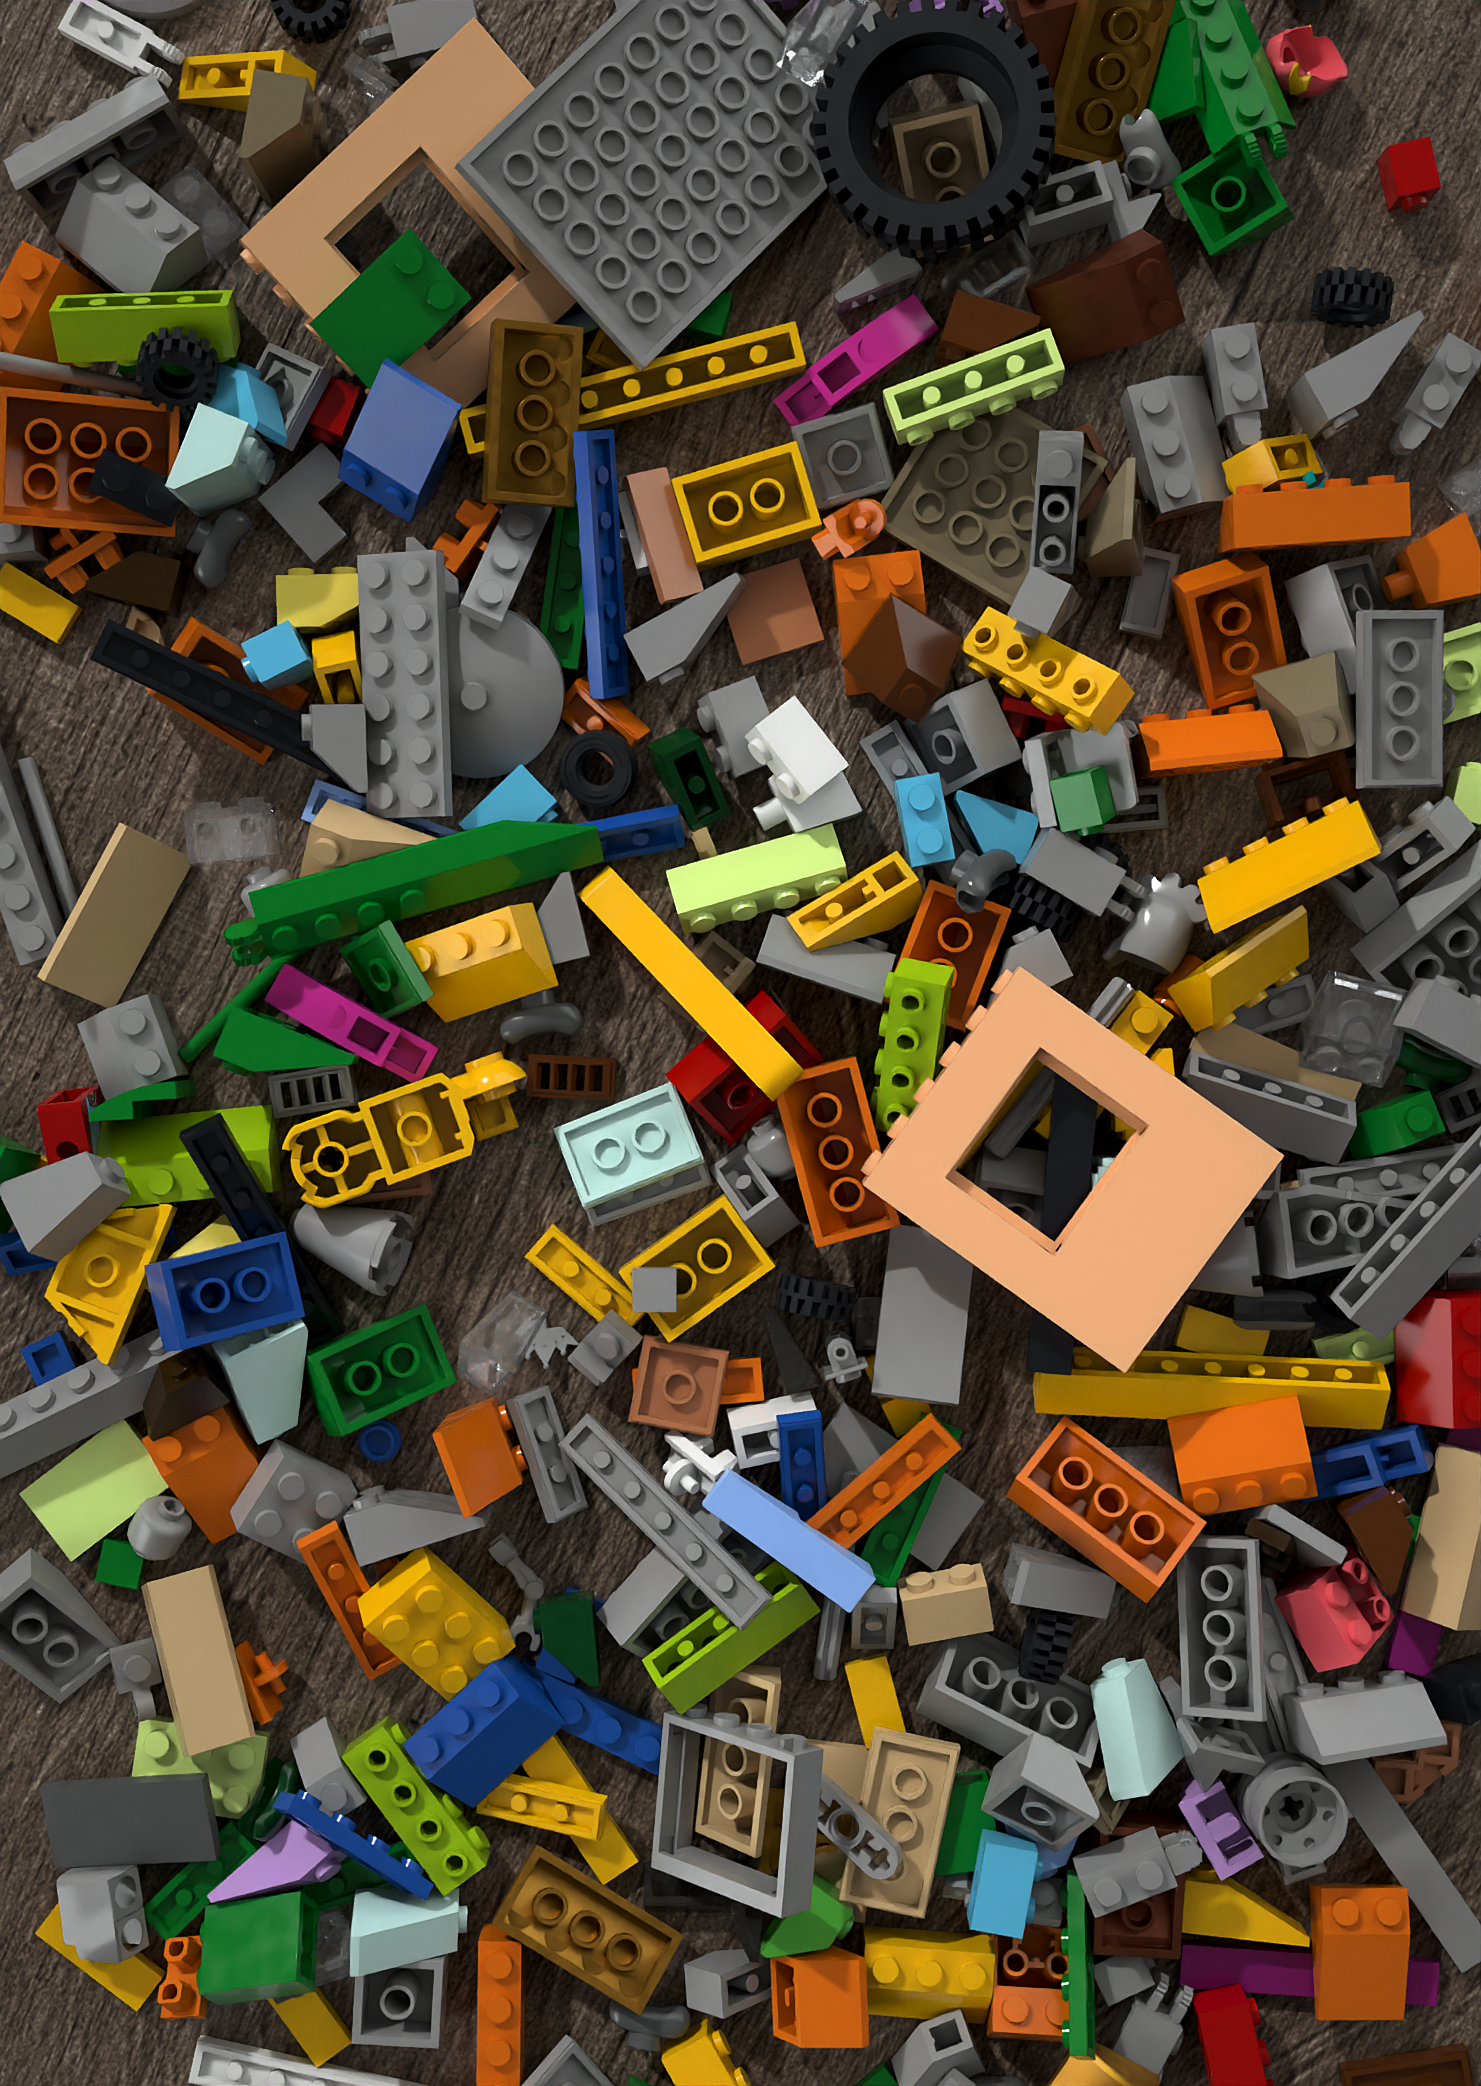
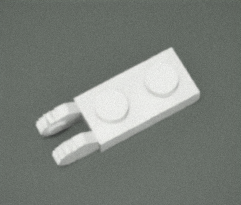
[58,0,185,89]

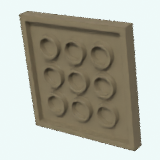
[880,407,1109,608]

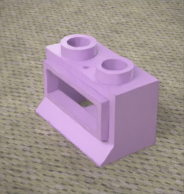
[1178,1776,1264,1881]

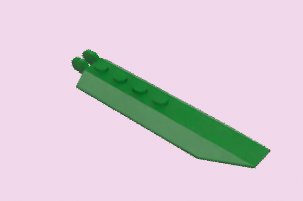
[1169,0,1296,168]
[223,820,605,967]

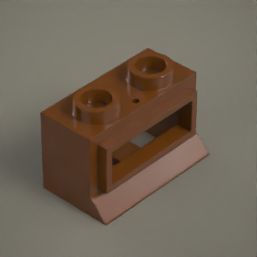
[1254,749,1359,831]

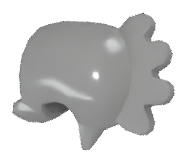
[1102,872,1208,975]

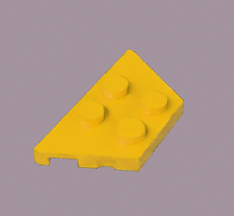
[44,1204,178,1366]

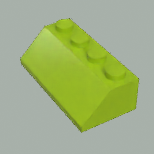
[97,1104,282,1208]

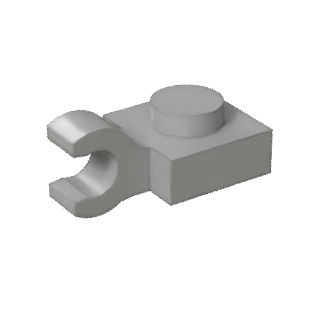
[109,1637,162,1722]

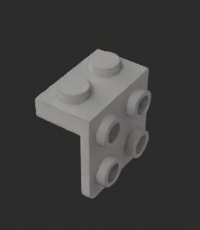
[1022,721,1139,828]

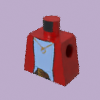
[36,1086,102,1165]

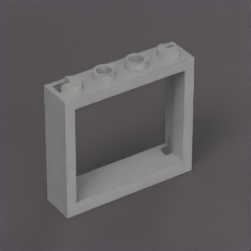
[651,1703,824,1918]

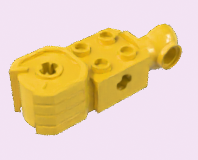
[282,1051,528,1209]

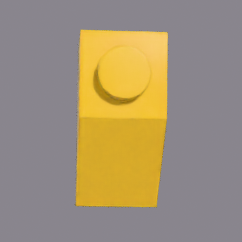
[1221,433,1323,494]
[312,630,363,705]

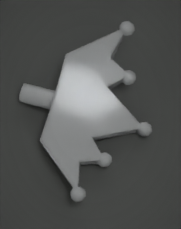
[508,1314,580,1370]

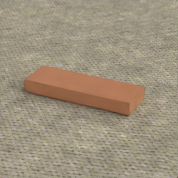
[622,467,704,605]

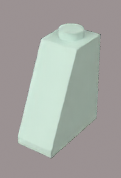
[211,1318,308,1445]
[1090,1658,1184,1801]
[350,1888,467,1977]

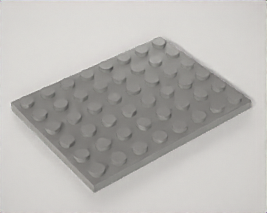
[455,0,878,371]

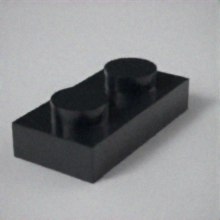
[87,449,181,527]

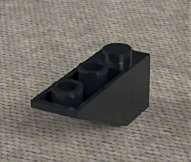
[1422,1652,1481,1726]

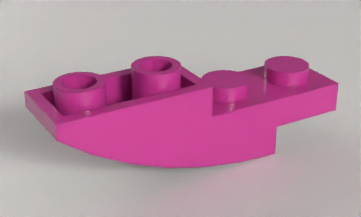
[773,294,940,426]
[264,962,439,1083]

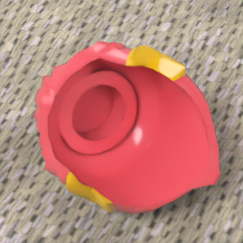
[1265,25,1349,98]

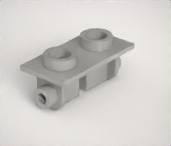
[823,1330,868,1383]

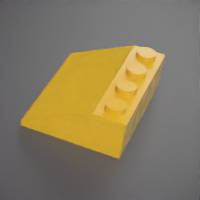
[1197,796,1382,934]

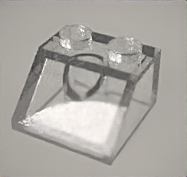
[1297,970,1409,1088]

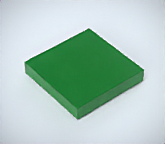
[1145,18,1205,127]
[339,919,434,1020]

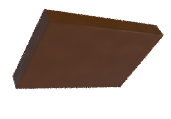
[1337,2043,1474,2086]

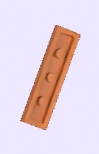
[805,1412,962,1549]
[296,1520,404,1681]

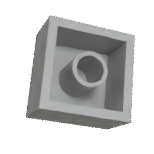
[230,1438,358,1565]
[351,1953,449,2049]

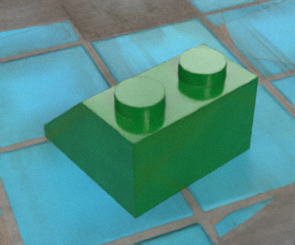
[1169,142,1295,258]

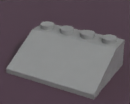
[1350,839,1481,1051]

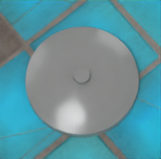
[446,605,565,778]

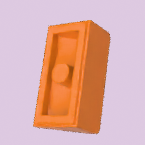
[561,674,650,765]

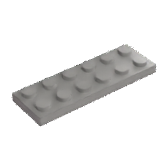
[357,549,453,819]

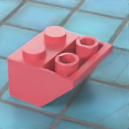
[1274,1544,1395,1673]

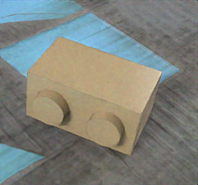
[897,1563,994,1646]

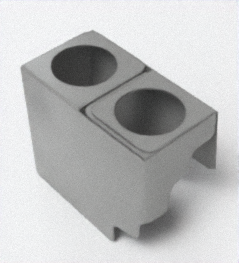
[56,1864,149,1963]

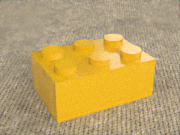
[671,441,822,572]
[618,1193,776,1343]
[357,1546,516,1702]

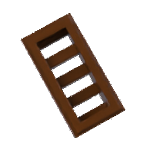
[527,1054,617,1101]

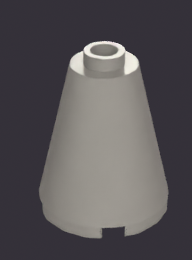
[288,1203,415,1296]
[1187,1210,1264,1297]

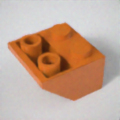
[770,1945,869,2048]

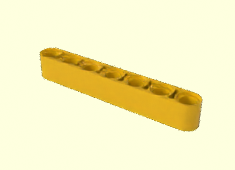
[577,865,805,1102]

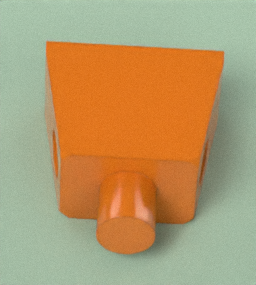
[1381,512,1481,610]

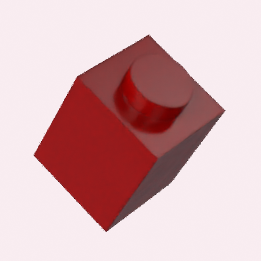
[1377,136,1441,213]
[306,376,367,447]

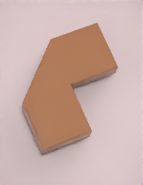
[1368,1719,1462,1804]

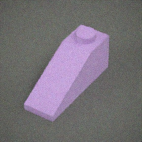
[207,1821,347,1903]

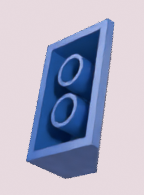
[403,1655,567,1808]

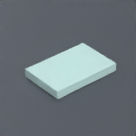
[554,1082,705,1210]

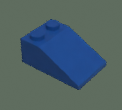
[337,359,462,523]
[144,1231,306,1351]

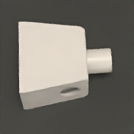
[753,771,863,834]

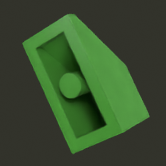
[760,1871,855,1959]

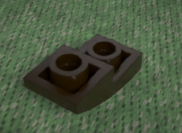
[1244,1517,1297,1581]

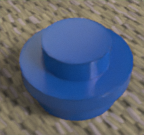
[358,1419,402,1463]

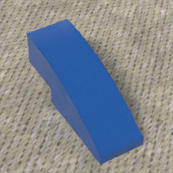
[1300,1423,1435,1504]

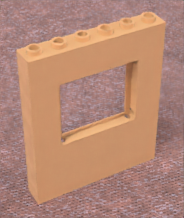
[239,17,577,410]
[860,966,1284,1373]

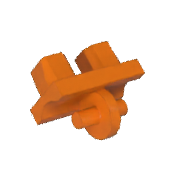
[432,498,501,583]
[811,498,887,560]
[43,528,125,594]
[234,1639,289,1726]
[157,1935,207,2021]

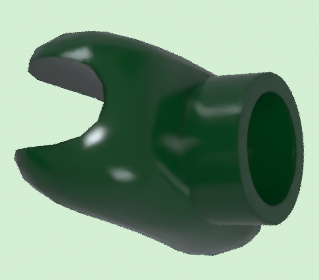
[1388,1035,1473,1095]
[238,1757,302,1841]

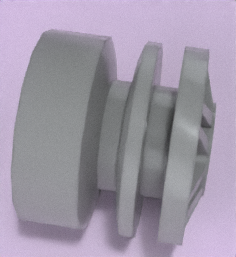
[1236,1751,1348,1867]

